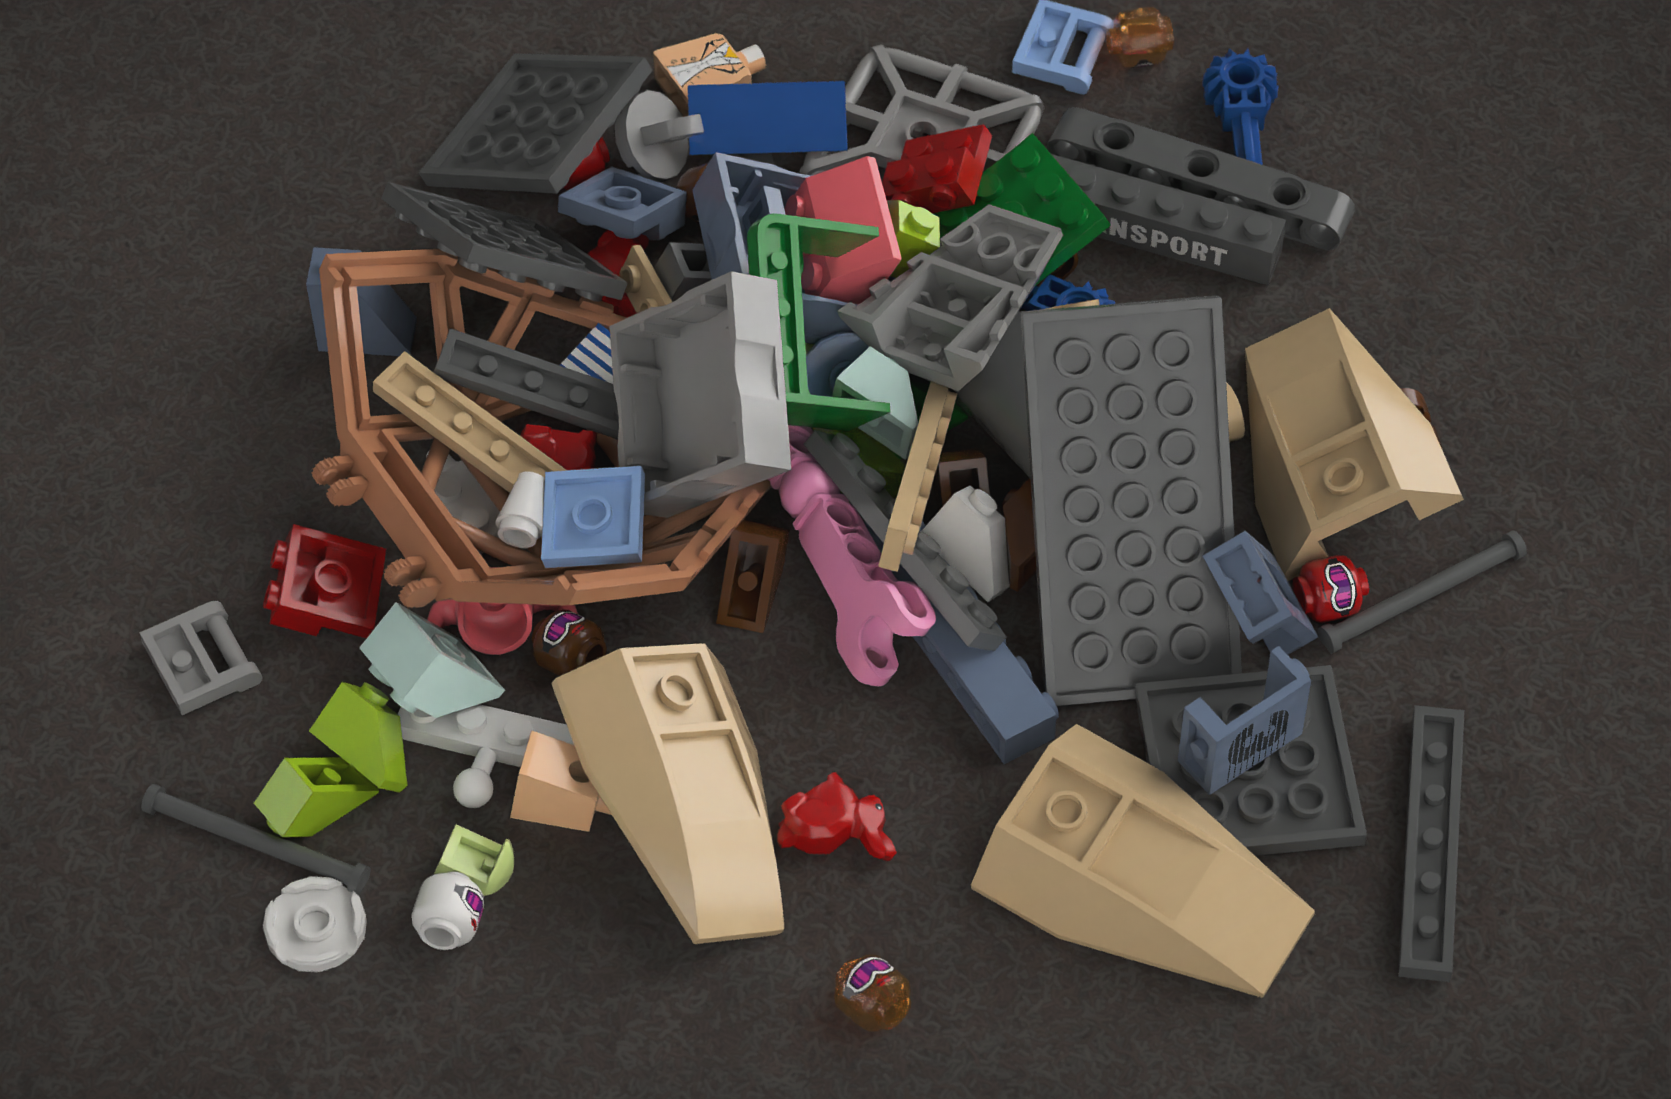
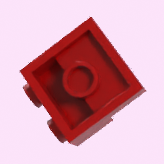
[882,124,992,213]
[263,524,386,638]

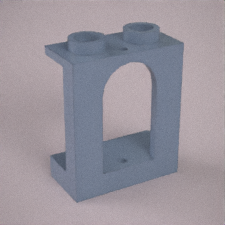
[1203,531,1318,655]

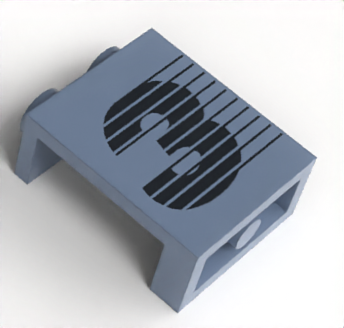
[1178,646,1311,795]

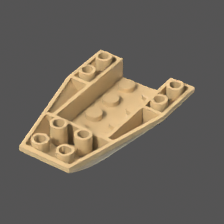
[1245,308,1464,581]
[551,643,784,944]
[971,724,1315,998]

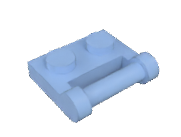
[1012,0,1115,95]

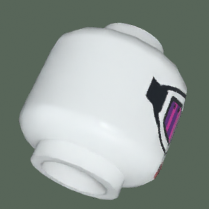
[412,871,484,950]

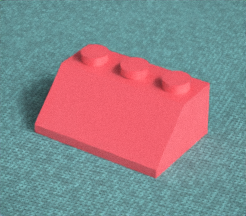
[785,156,902,305]

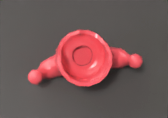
[427,567,578,655]

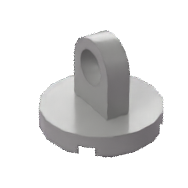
[615,90,704,182]

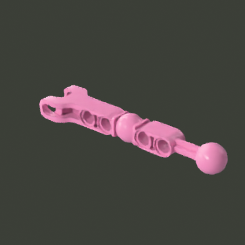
[768,425,936,687]

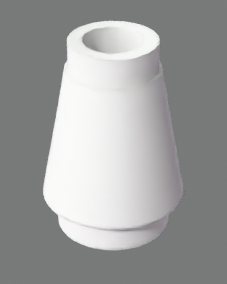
[496,472,545,548]

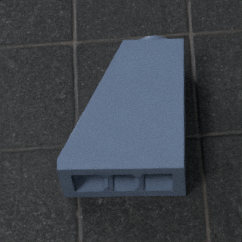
[306,247,417,356]

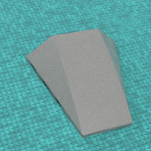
[837,205,1063,391]

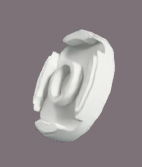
[263,876,367,972]

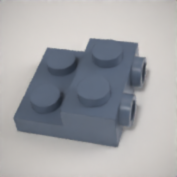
[558,167,687,240]

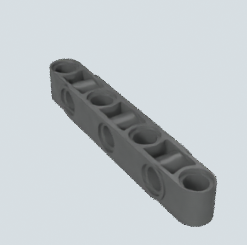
[1046,107,1355,251]

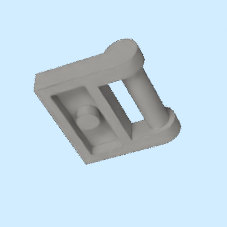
[140,601,262,715]

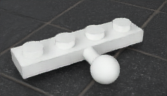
[398,704,574,808]

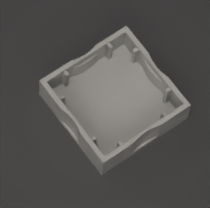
[610,271,791,518]

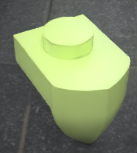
[434,825,514,895]

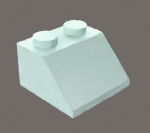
[360,602,505,718]

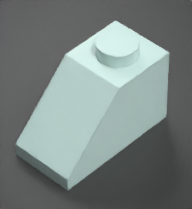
[832,346,918,460]

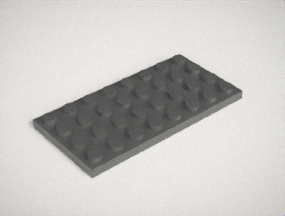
[1020,295,1242,706]

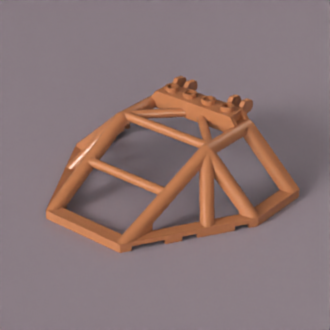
[311,249,771,608]

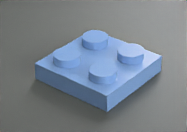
[541,466,645,568]

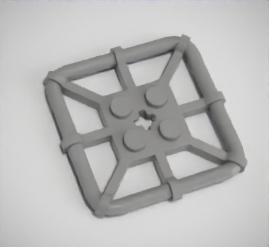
[800,44,1044,214]

